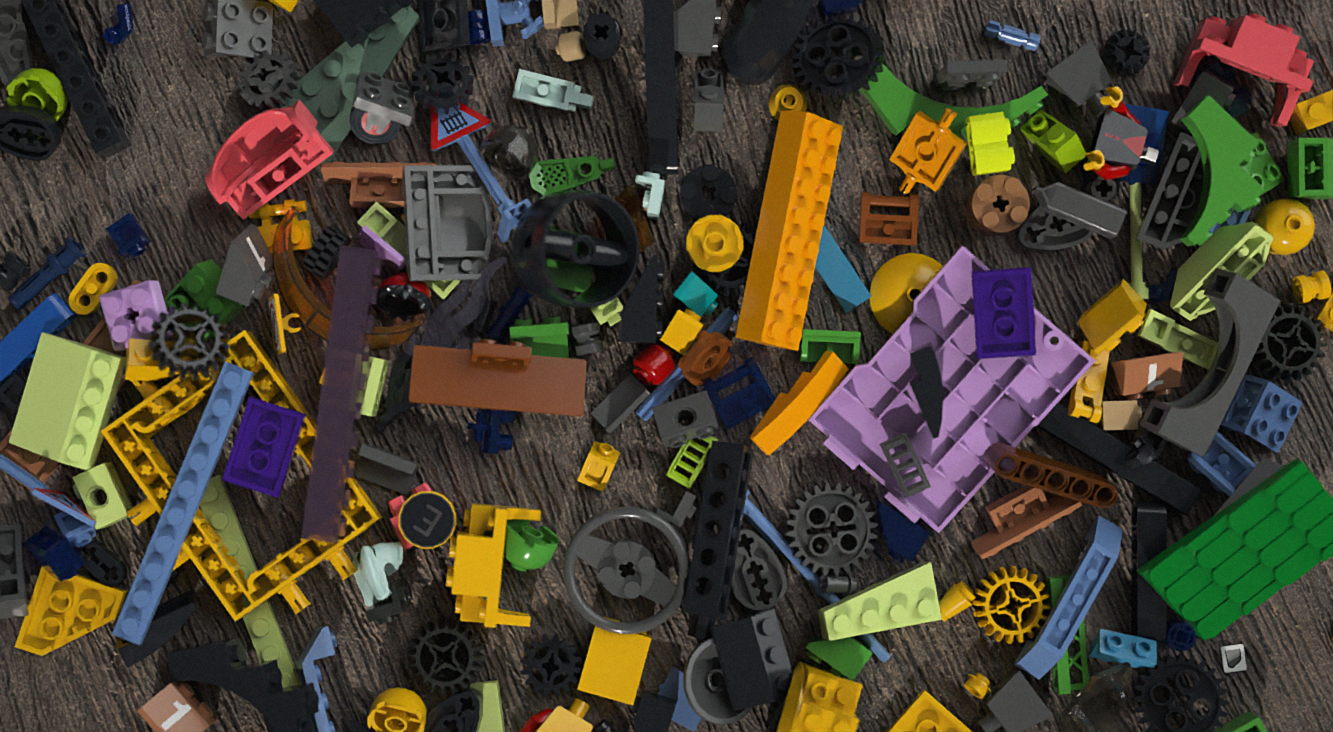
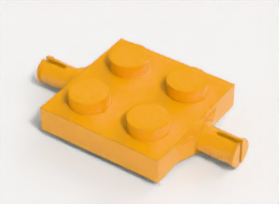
[889,108,967,194]

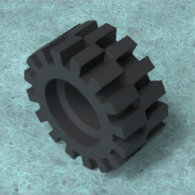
[302,225,351,281]

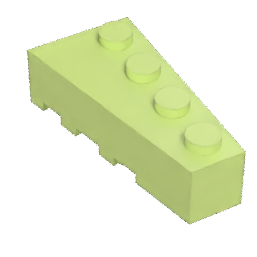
[817,562,942,641]

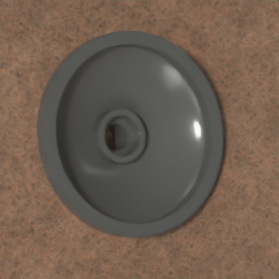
[683,638,753,724]

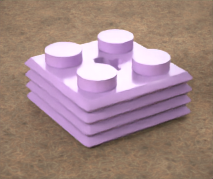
[99,280,173,351]

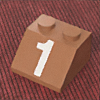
[1110,352,1183,401]
[137,681,216,732]

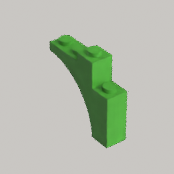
[1179,95,1265,247]

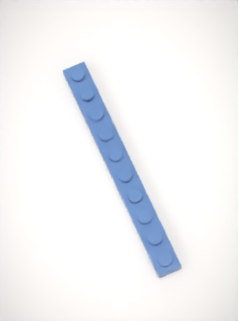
[112,362,254,645]

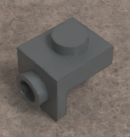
[655,490,698,527]

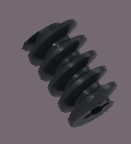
[583,13,621,60]

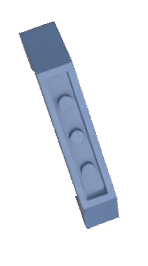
[1014,515,1123,680]
[296,626,337,732]

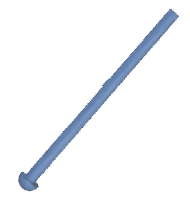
[743,490,891,663]

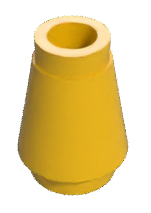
[939,580,977,622]

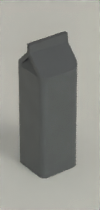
[1030,182,1127,239]

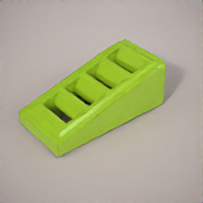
[665,436,718,489]

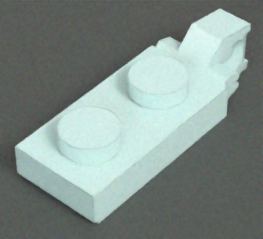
[512,69,594,112]

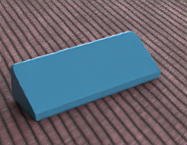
[815,225,871,313]

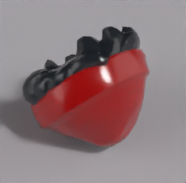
[374,272,432,322]

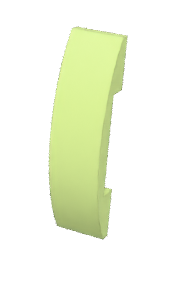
[357,201,461,299]
[1137,309,1219,371]

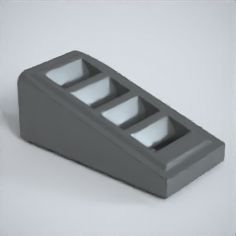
[880,432,931,498]

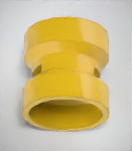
[1292,270,1331,304]

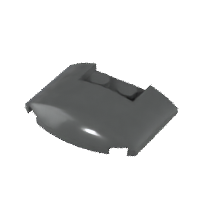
[402,165,492,281]

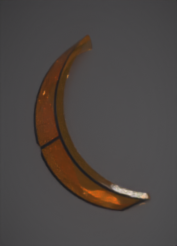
[272,206,426,350]

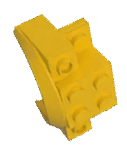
[446,503,541,628]
[777,661,863,732]

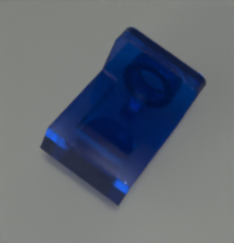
[106,212,151,258]

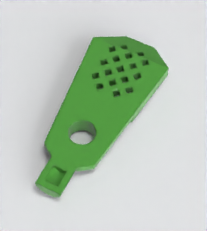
[529,156,615,196]

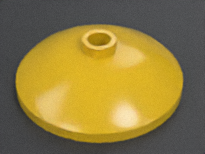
[869,253,942,334]

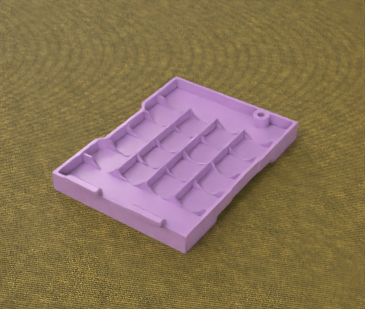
[808,245,1095,533]

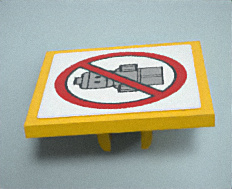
[268,294,301,356]

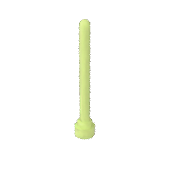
[1128,165,1149,301]

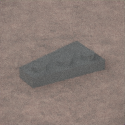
[0,0,34,89]

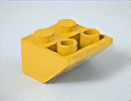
[1077,279,1147,355]

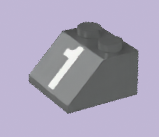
[216,224,275,307]

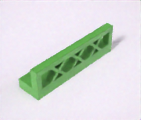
[1045,574,1089,695]

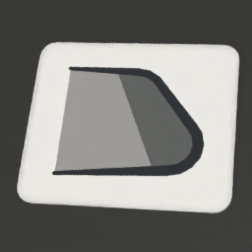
[1221,644,1247,673]

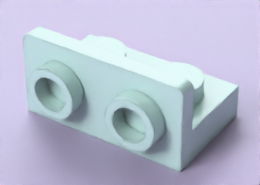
[635,172,665,220]

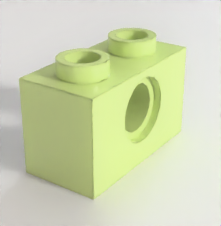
[72,462,133,530]

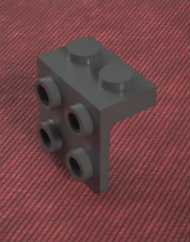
[202,0,273,58]

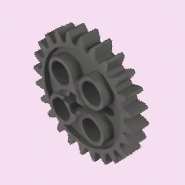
[784,483,878,576]

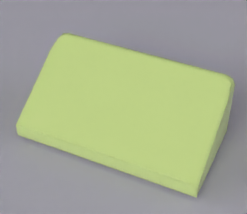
[470,680,505,732]

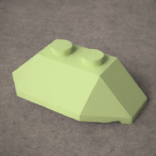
[1170,222,1274,321]

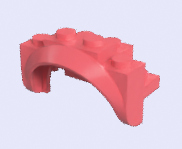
[204,99,334,220]

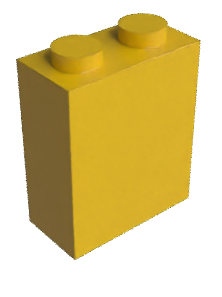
[577,617,652,705]

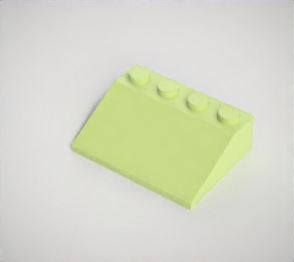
[8,332,126,470]

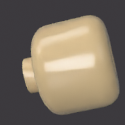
[555,31,586,62]

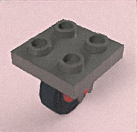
[349,70,415,145]

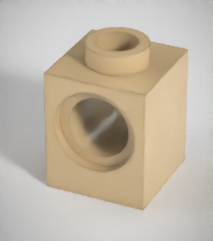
[1097,400,1142,430]

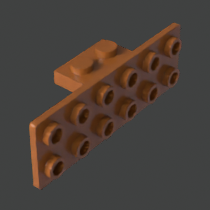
[409,339,587,417]

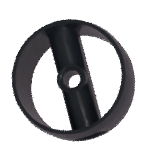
[513,190,640,308]

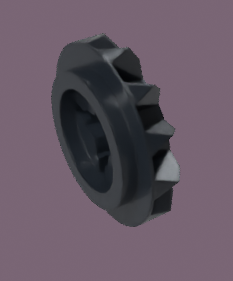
[1104,29,1151,75]

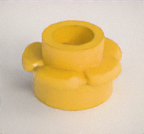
[964,673,991,699]

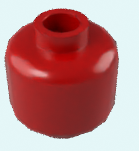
[633,344,675,386]

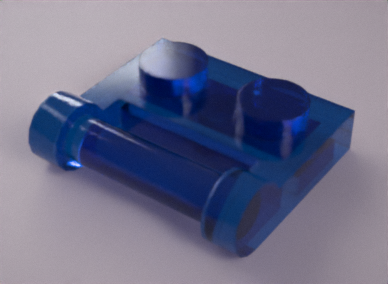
[702,357,776,430]

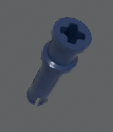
[8,236,87,310]

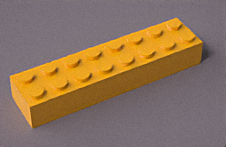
[735,111,843,351]

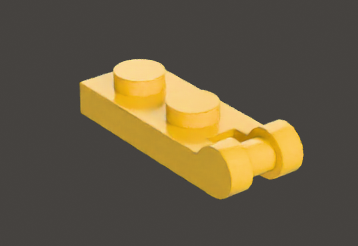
[1068,340,1110,423]

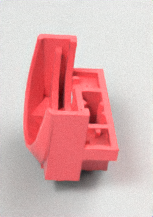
[1172,13,1314,127]

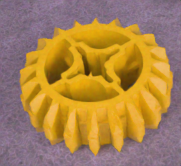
[972,565,1051,644]

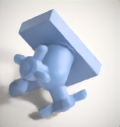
[486,0,544,47]

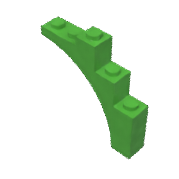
[859,63,1048,139]

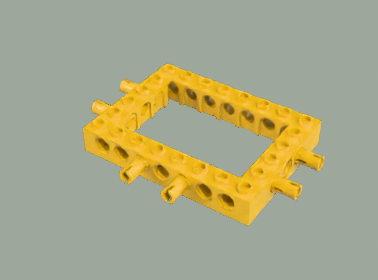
[101,330,383,621]

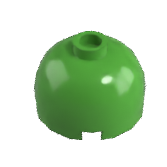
[503,519,559,571]

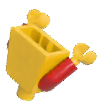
[518,698,593,732]

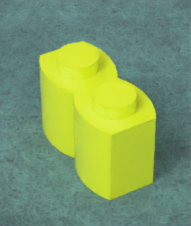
[965,112,1015,176]

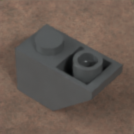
[694,68,724,132]

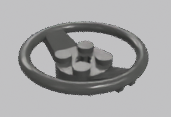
[563,507,690,634]

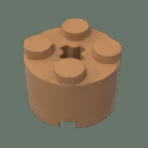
[967,175,1030,235]

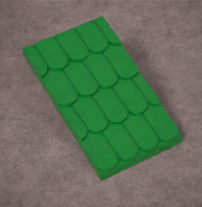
[1137,458,1333,641]

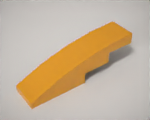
[749,350,849,455]

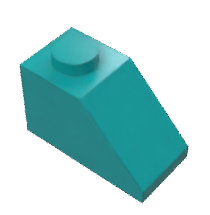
[673,272,718,317]

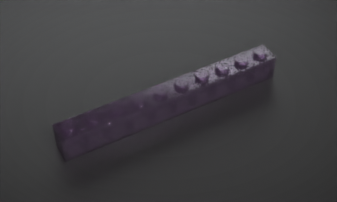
[301,246,382,543]

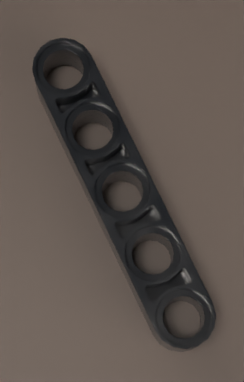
[1131,502,1167,643]

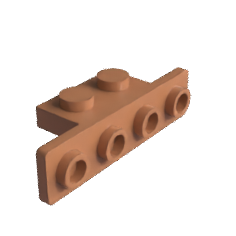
[321,161,436,208]
[971,485,1083,559]

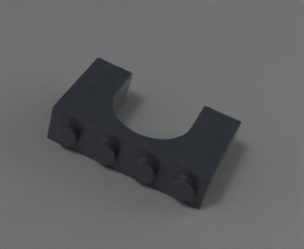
[314,0,413,48]

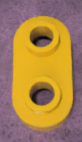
[69,263,117,315]

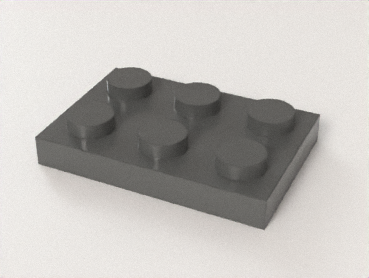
[935,59,1007,93]

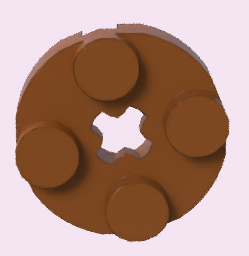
[678,331,732,386]

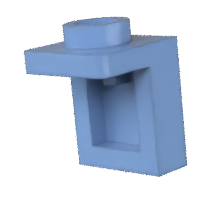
[54,504,97,549]

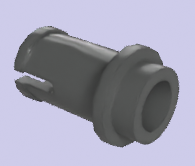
[818,573,857,596]

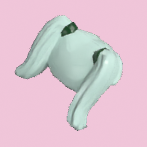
[352,541,403,607]

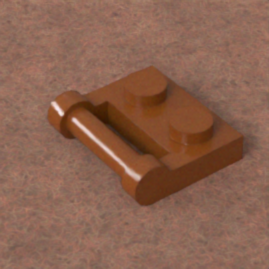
[858,191,919,246]

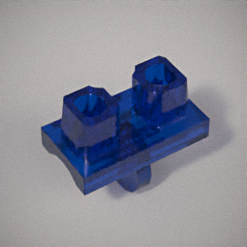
[467,409,515,454]

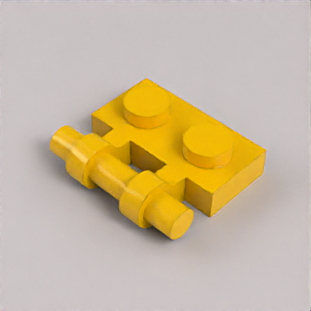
[249,199,313,254]

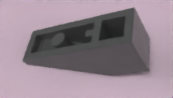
[0,524,29,619]

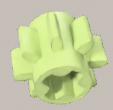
[590,298,624,326]

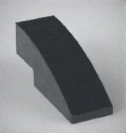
[909,342,943,439]
[116,590,196,668]

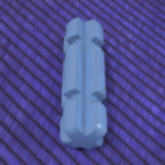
[984,20,1040,51]

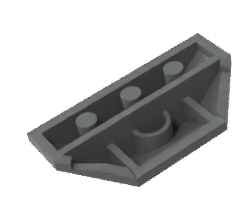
[1136,132,1203,250]

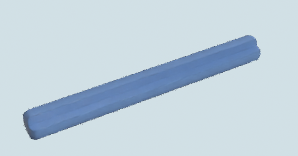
[636,307,738,421]

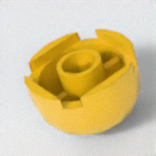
[1254,198,1315,255]
[367,687,426,732]

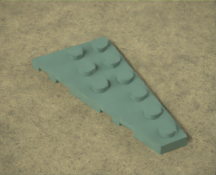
[276,5,419,164]

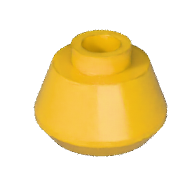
[769,84,807,121]

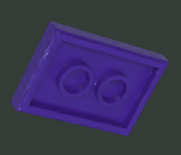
[971,267,1036,359]
[222,396,307,498]

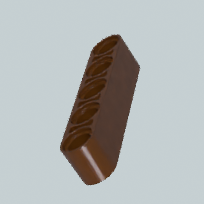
[984,443,1118,508]

